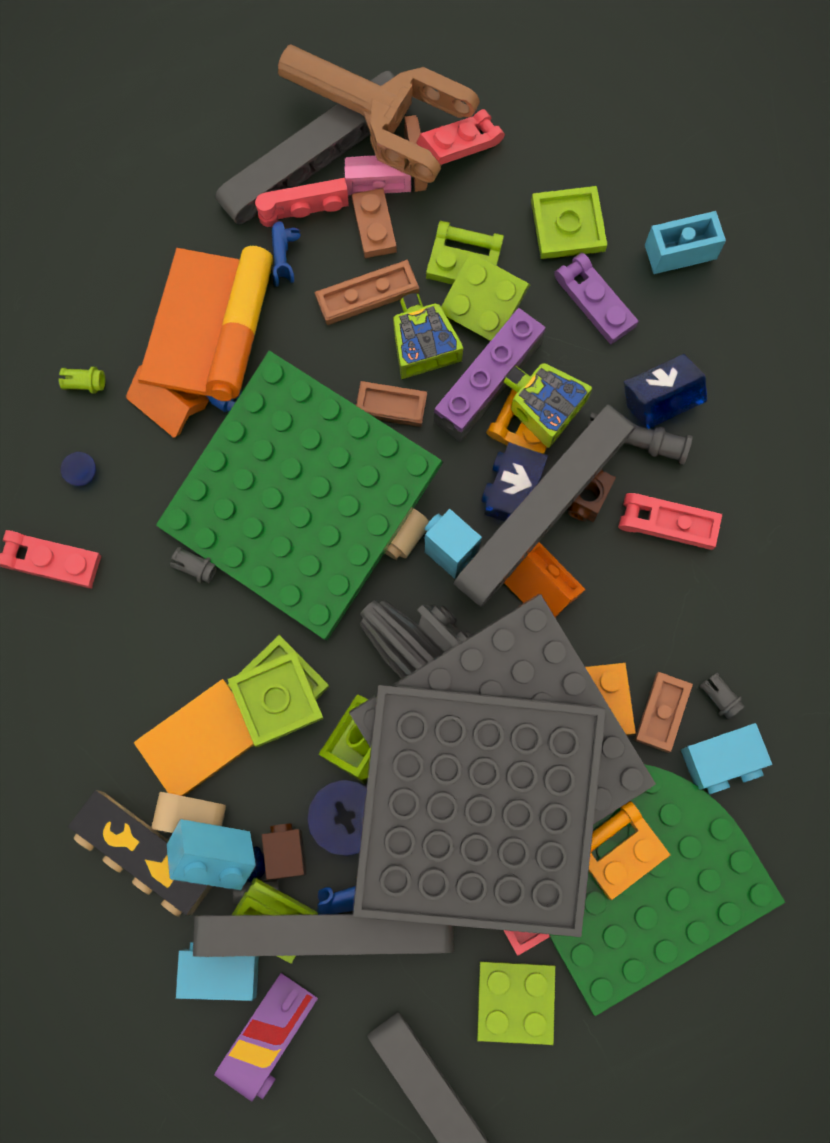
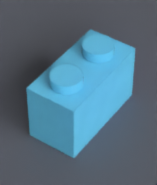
[645,211,726,274]
[424,509,482,579]
[681,723,772,794]
[166,819,256,890]
[176,942,259,1001]

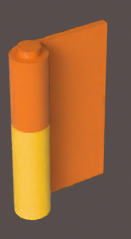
[138,246,274,401]

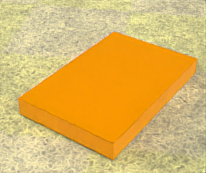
[133,679,254,796]

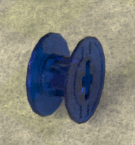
[307,780,366,856]

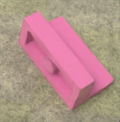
[345,156,411,195]

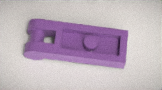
[554,253,639,345]

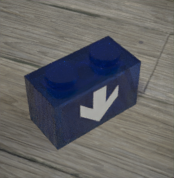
[624,354,707,429]
[481,442,548,522]

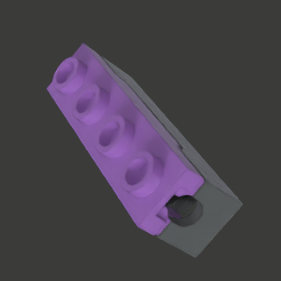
[434,308,546,442]

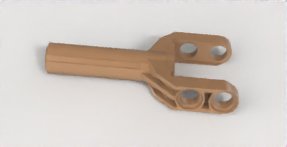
[278,44,480,183]

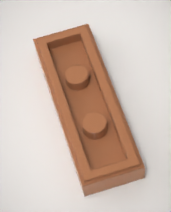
[315,259,419,325]

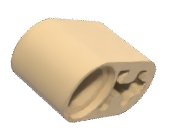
[151,792,226,833]

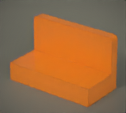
[126,365,209,437]
[504,542,586,618]

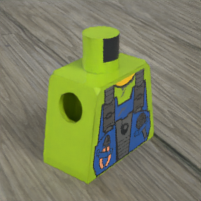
[393,293,463,379]
[504,363,592,448]

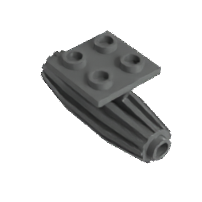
[360,600,473,679]

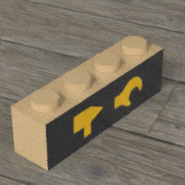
[68,790,213,917]

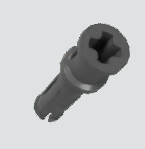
[588,412,693,465]

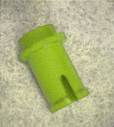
[59,367,105,393]

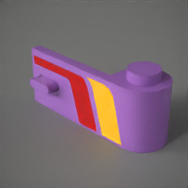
[214,973,318,1102]

